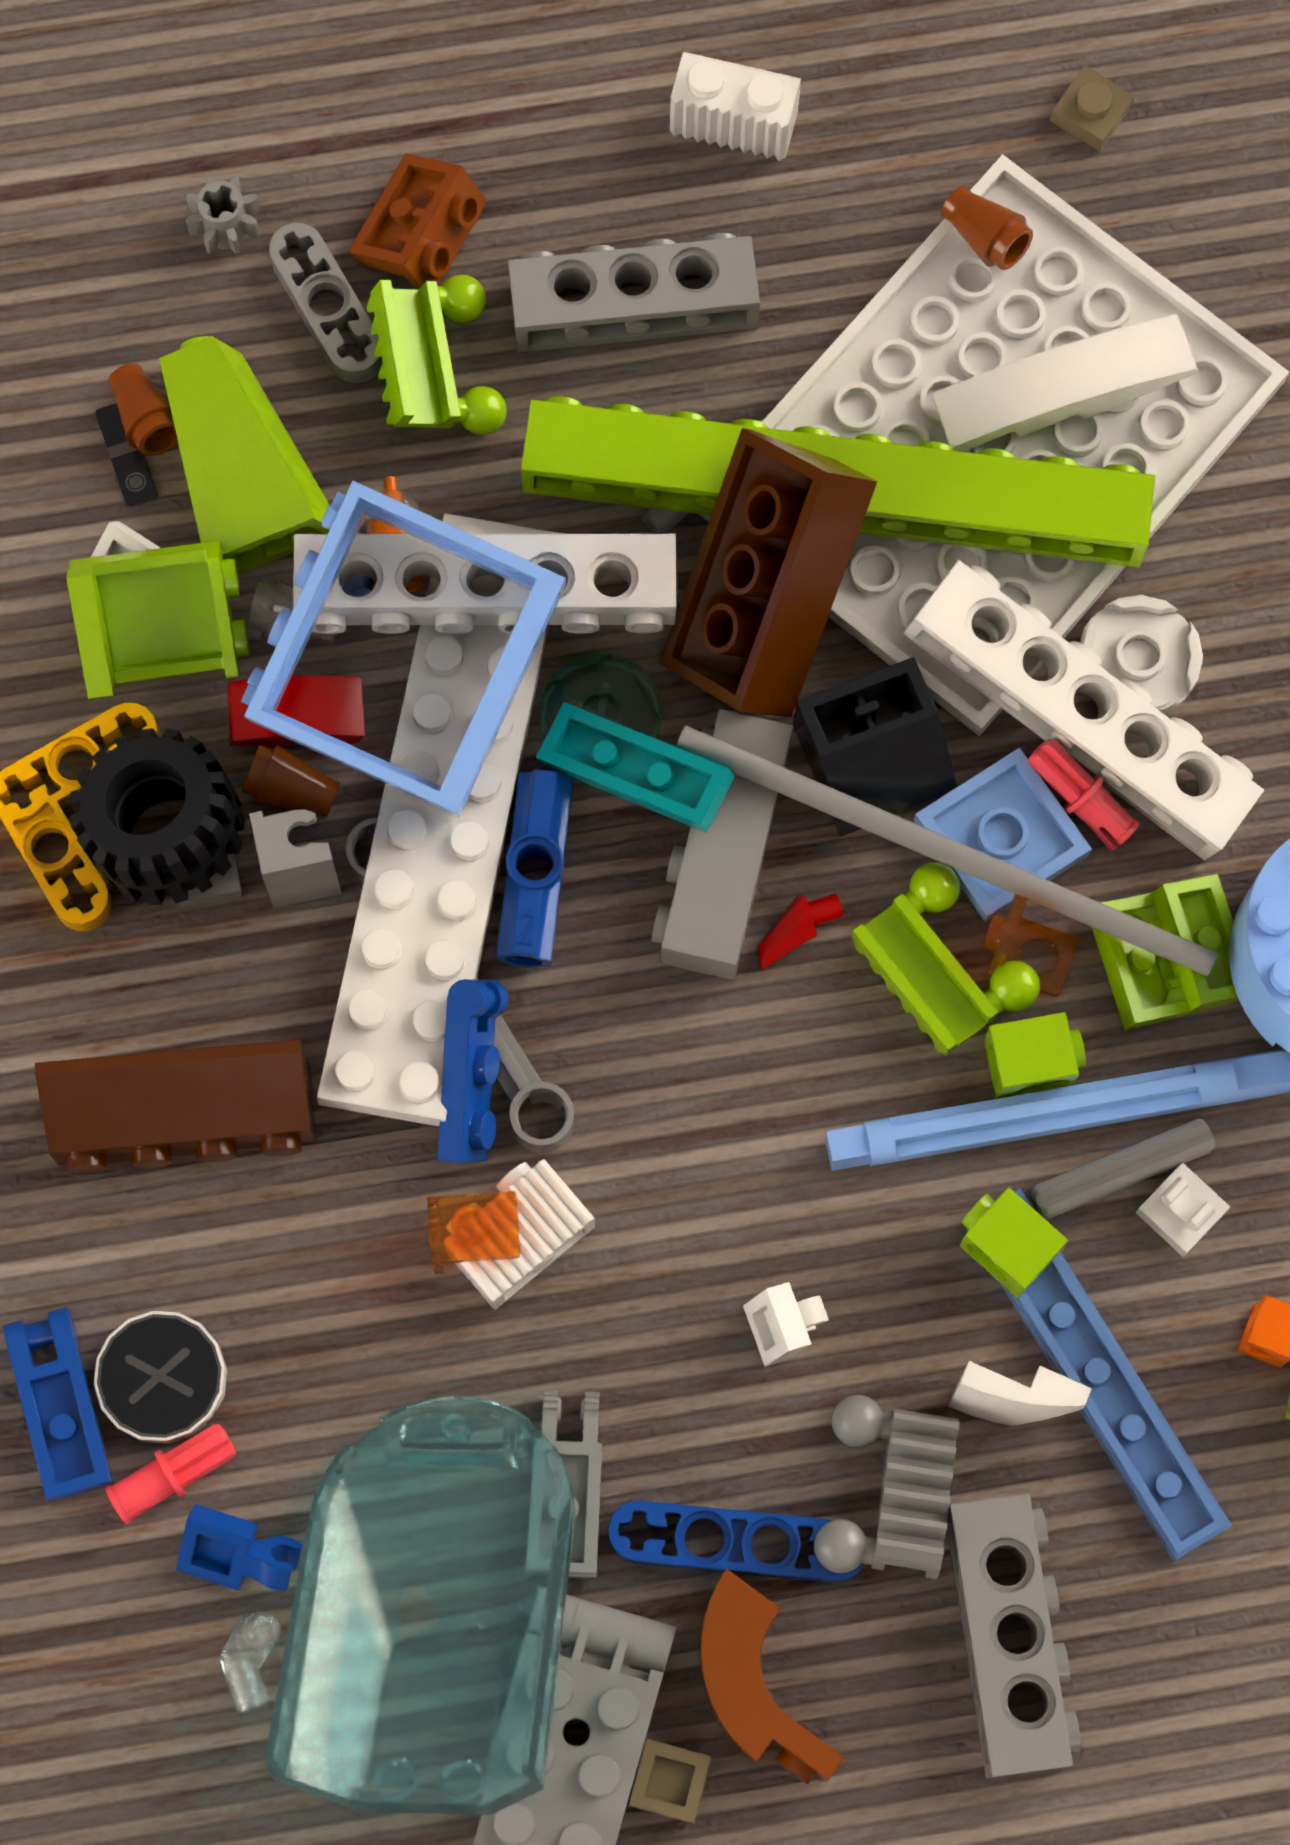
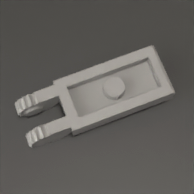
[529,1390,602,1579]

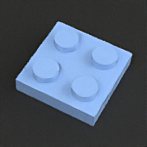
[914,747,1092,923]

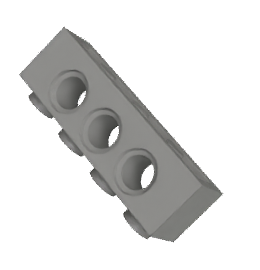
[508,233,760,353]
[946,1493,1081,1779]

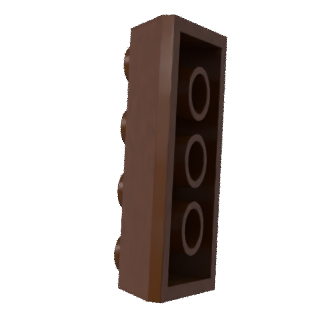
[659,428,877,718]
[35,1039,316,1174]

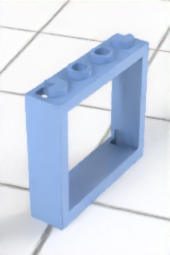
[241,480,566,817]

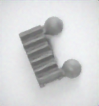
[814,1395,960,1579]

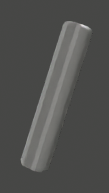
[1031,1118,1215,1220]

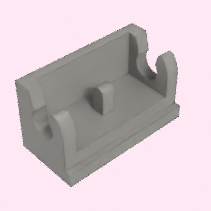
[249,809,342,908]

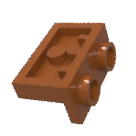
[348,153,486,289]

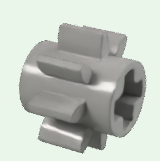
[185,176,260,254]

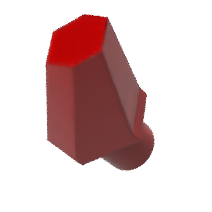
[756,893,843,970]

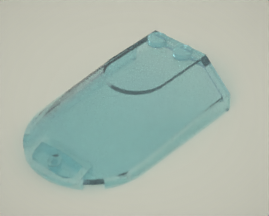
[265,1396,575,1815]

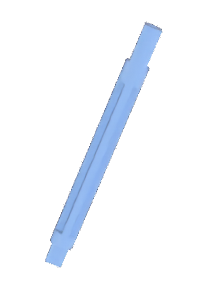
[825,1048,1290,1171]

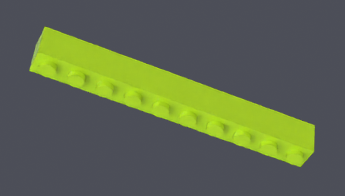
[521,396,1155,568]

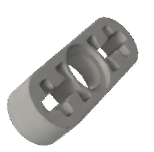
[269,223,382,384]

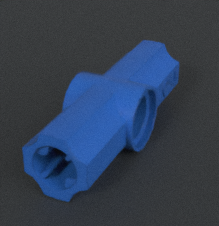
[496,769,574,969]

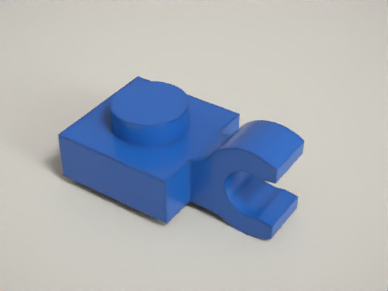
[176,1504,303,1591]

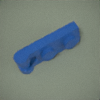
[438,979,509,1163]
[3,1307,114,1503]

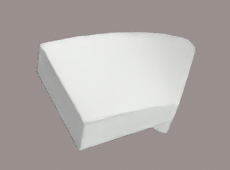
[948,1361,1092,1426]

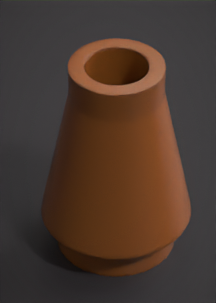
[941,186,1033,270]
[108,363,178,456]
[242,745,340,817]

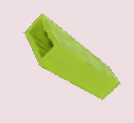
[159,336,330,575]

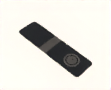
[95,403,157,507]

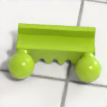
[366,274,507,435]
[851,862,1040,1056]

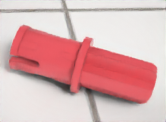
[1028,739,1140,851]
[105,1424,236,1525]

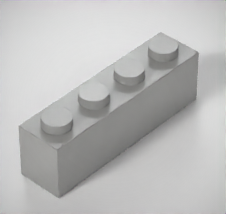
[651,709,793,981]

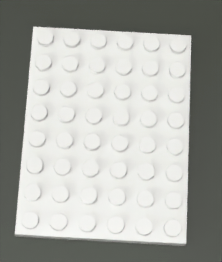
[699,154,1289,736]

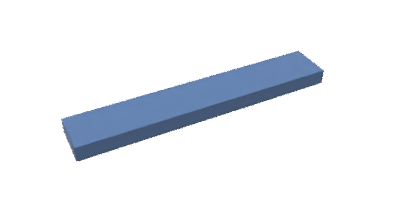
[965,1188,1232,1562]

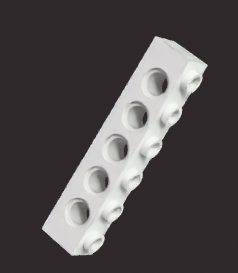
[293,534,676,634]
[903,560,1264,861]

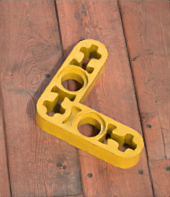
[0,702,161,932]

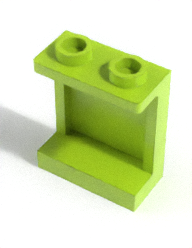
[66,540,250,699]

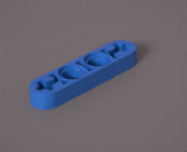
[608,1501,864,1583]

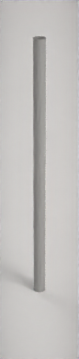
[676,725,1217,976]

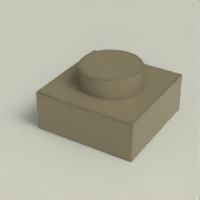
[1050,65,1135,152]
[629,1738,712,1824]

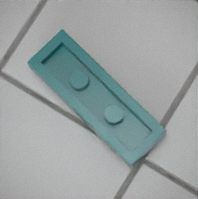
[536,702,735,833]

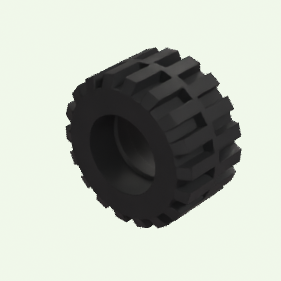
[69,728,245,905]

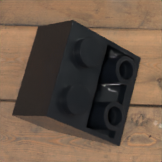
[793,657,957,837]

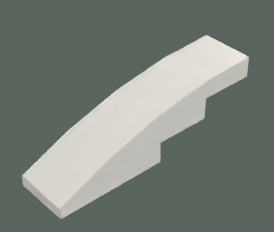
[932,314,1199,452]

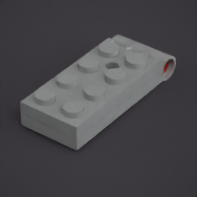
[473,1589,677,1845]

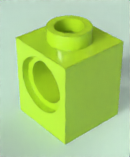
[983,1012,1086,1099]
[959,1187,1068,1298]

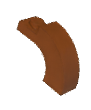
[699,1568,844,1784]

